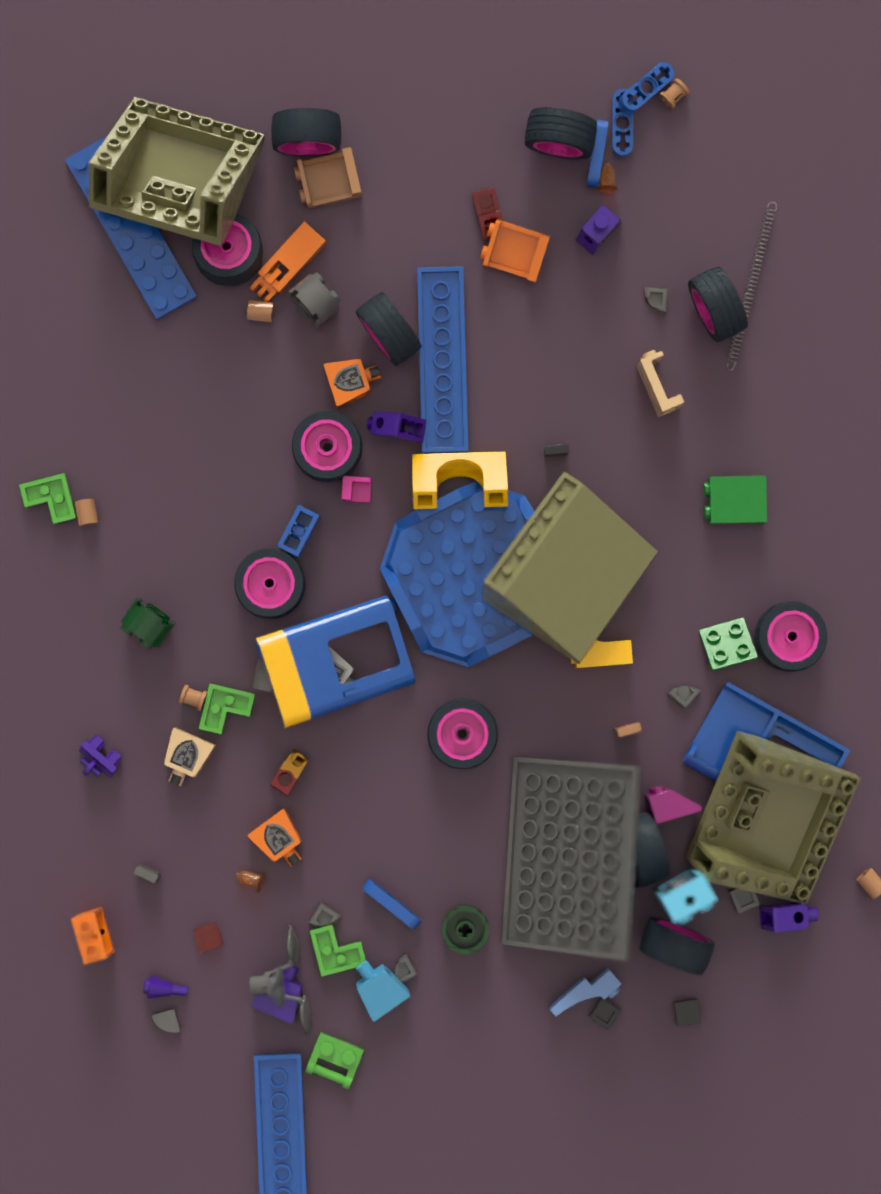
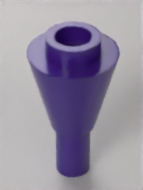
[143,975,188,999]

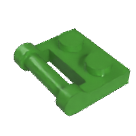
[305,1032,364,1090]

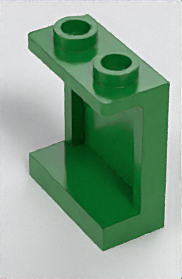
[703,476,767,525]

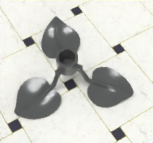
[250,924,312,1036]

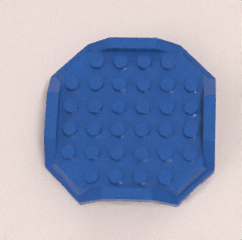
[380,481,534,668]

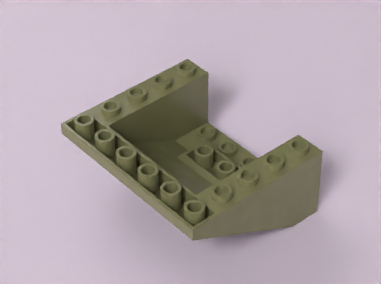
[89,97,265,246]
[481,472,658,664]
[685,731,861,905]

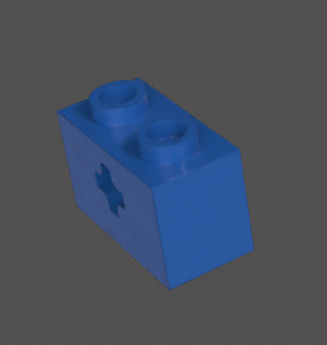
[277,504,321,558]

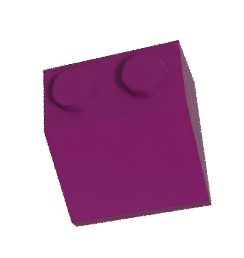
[645,785,702,824]

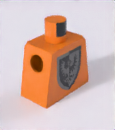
[323,359,381,409]
[247,808,302,867]

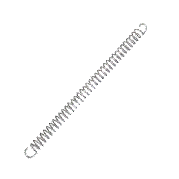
[727,202,777,370]

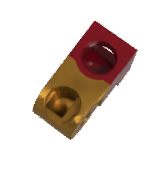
[270,749,310,796]

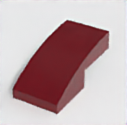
[471,187,503,240]

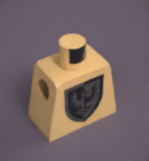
[164,727,216,786]

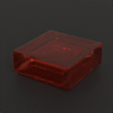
[193,922,224,952]

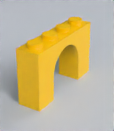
[412,452,508,509]
[570,640,633,669]

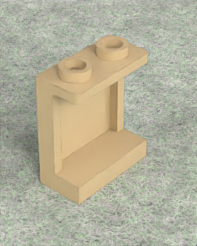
[636,350,684,417]

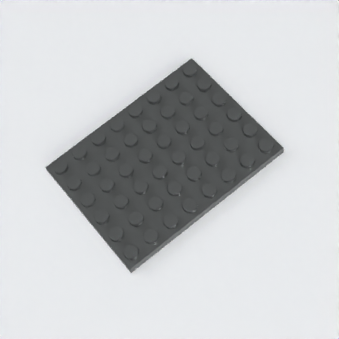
[502,757,641,961]

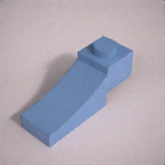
[549,967,621,1017]

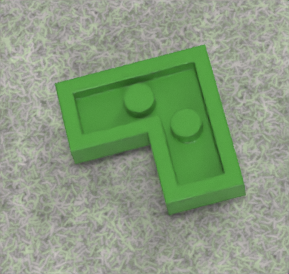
[19,473,77,524]
[199,683,256,734]
[310,924,366,977]

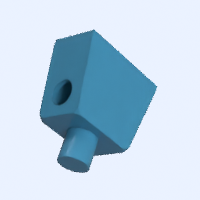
[356,961,410,1022]

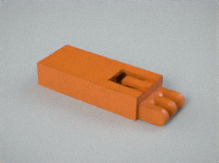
[250,221,327,302]

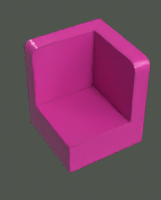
[342,476,372,503]

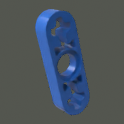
[619,62,674,113]
[612,89,633,158]
[587,120,608,188]
[362,879,422,930]

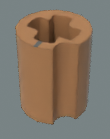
[247,300,274,322]
[75,498,99,526]
[856,868,881,899]

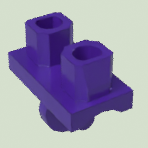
[79,735,122,778]

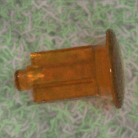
[597,163,618,193]
[236,871,266,893]

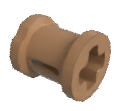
[659,78,690,109]
[179,684,207,711]

